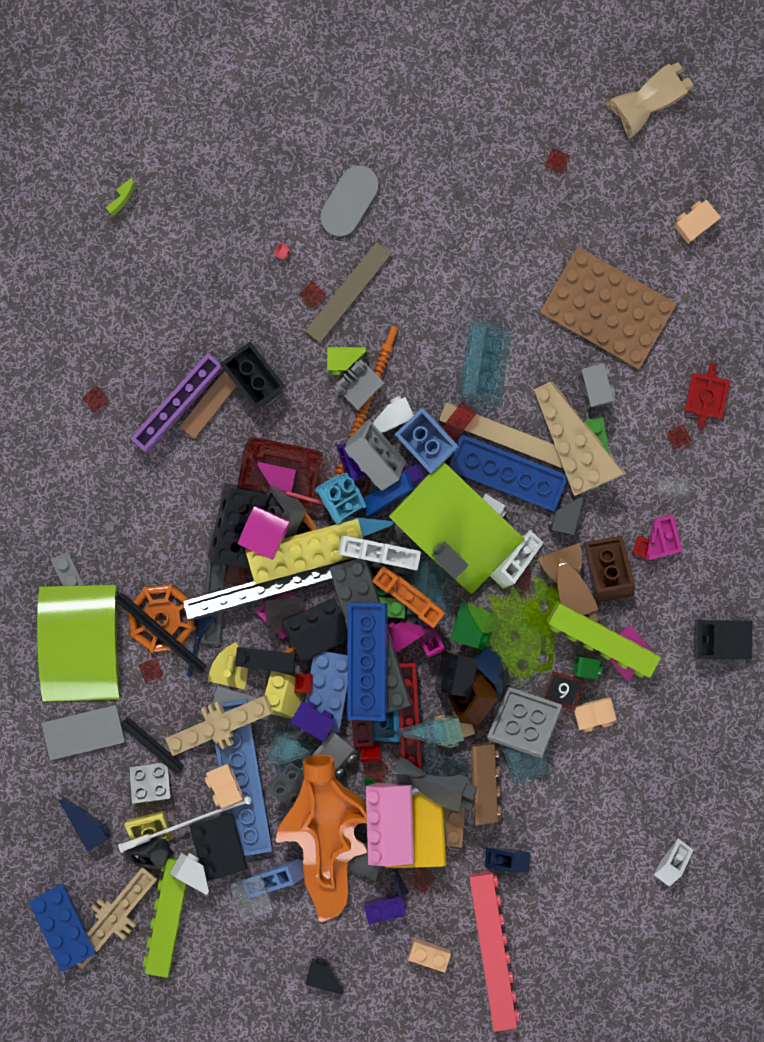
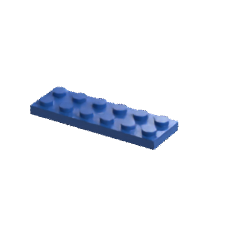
[449,434,567,512]
[347,602,387,721]

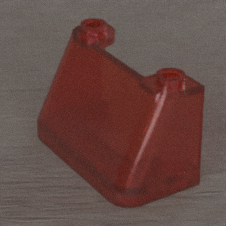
[238,437,323,508]

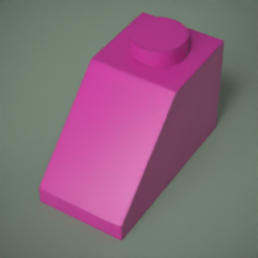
[258,462,297,493]
[388,621,428,653]

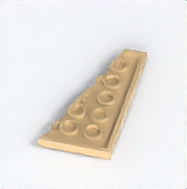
[534,382,626,496]

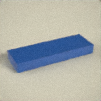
[363,472,414,517]

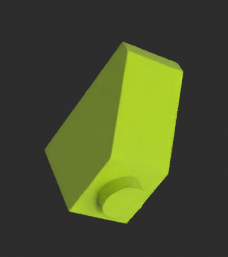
[327,347,366,376]

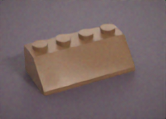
[471,743,501,825]

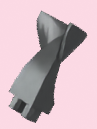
[393,757,477,812]

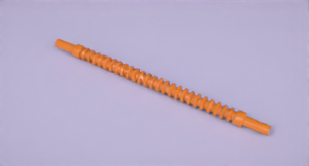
[333,326,399,477]

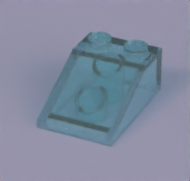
[393,715,464,748]

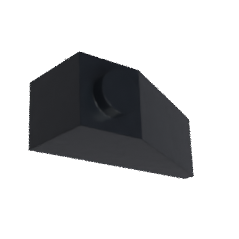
[235,647,297,673]

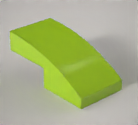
[106,178,136,216]

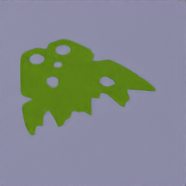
[468,576,559,678]

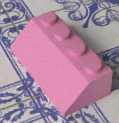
[366,783,414,866]

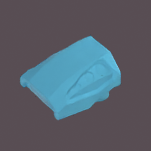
[315,473,366,524]

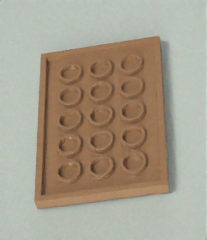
[539,247,677,370]

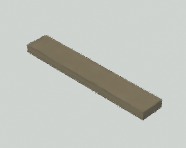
[305,242,391,343]

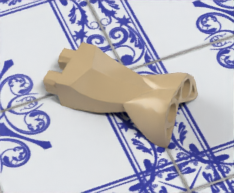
[605,63,693,139]

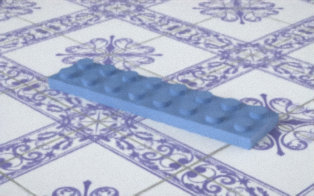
[213,699,272,856]

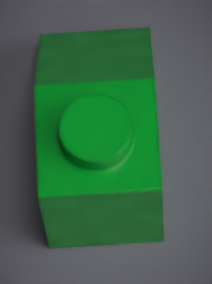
[573,656,603,679]

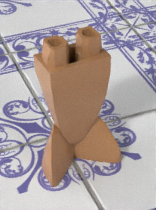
[538,543,599,622]

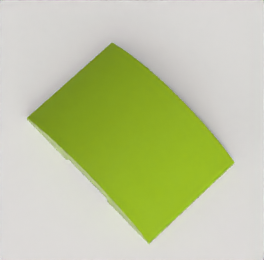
[389,462,525,594]
[37,585,120,702]

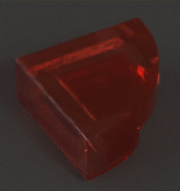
[515,567,531,593]

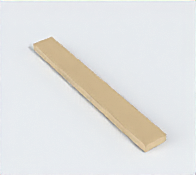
[439,403,564,469]

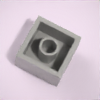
[578,363,615,410]

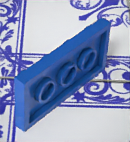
[29,884,97,972]

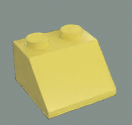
[265,671,305,719]

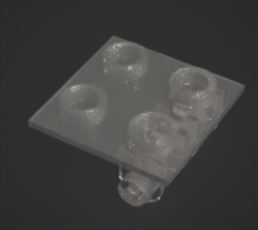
[229,875,274,922]

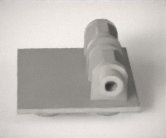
[334,358,384,410]
[129,763,172,804]

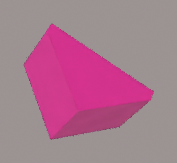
[418,624,446,658]

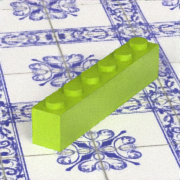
[546,601,661,678]
[143,856,187,978]

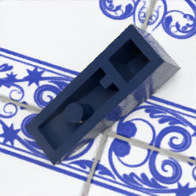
[59,797,111,851]

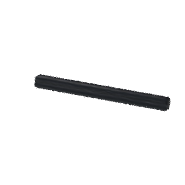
[115,593,207,674]

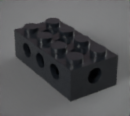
[208,483,267,569]

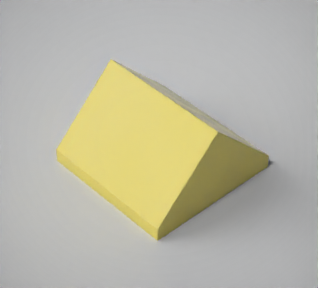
[125,811,173,841]

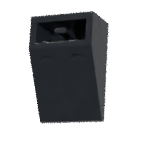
[694,619,753,659]

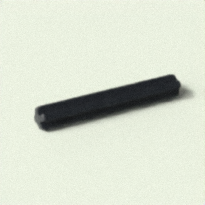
[121,717,184,774]

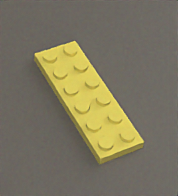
[245,519,363,584]

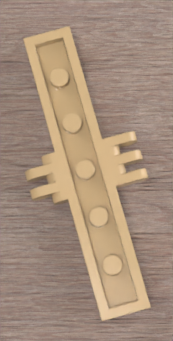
[165,695,274,756]
[77,867,158,969]

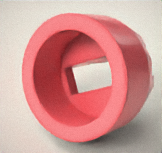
[274,242,291,260]

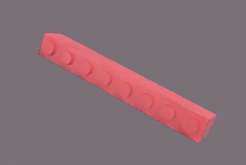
[469,871,520,1032]

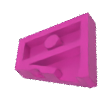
[646,514,683,560]

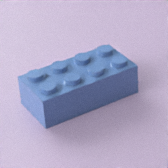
[305,651,348,733]

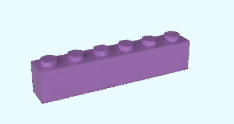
[130,353,223,453]

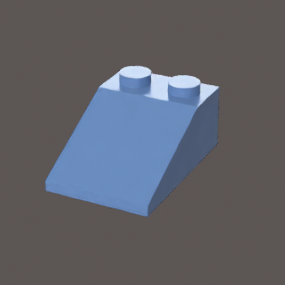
[395,408,459,474]

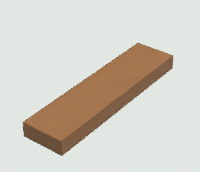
[180,371,237,439]

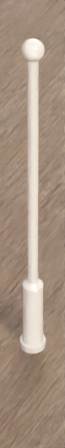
[118,796,252,853]

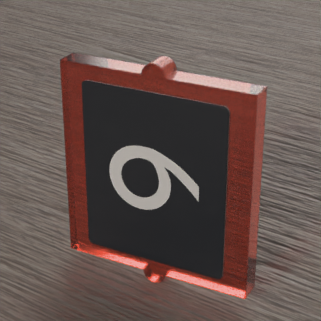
[544,671,584,711]

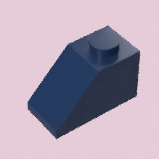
[476,647,504,694]
[485,848,530,873]

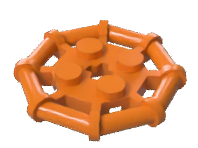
[128,583,196,654]

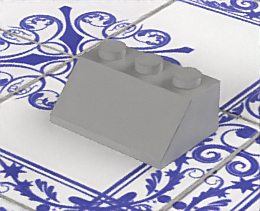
[344,419,406,491]
[301,732,359,779]

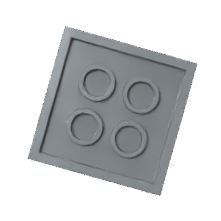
[487,687,562,758]

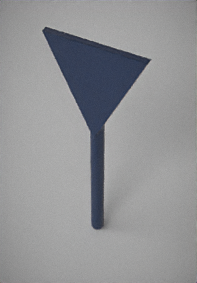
[187,616,215,677]
[392,868,409,896]

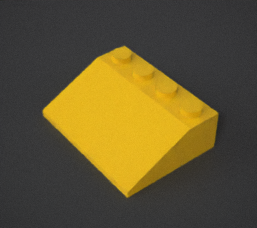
[385,792,446,868]

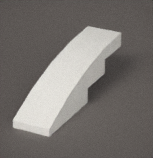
[338,535,421,570]

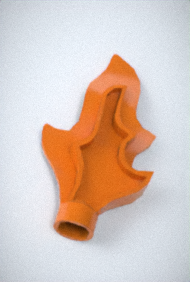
[276,754,368,922]

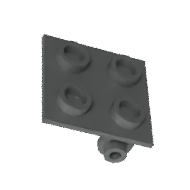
[265,760,304,808]

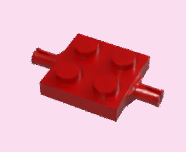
[684,363,730,428]

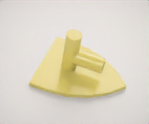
[208,642,248,690]

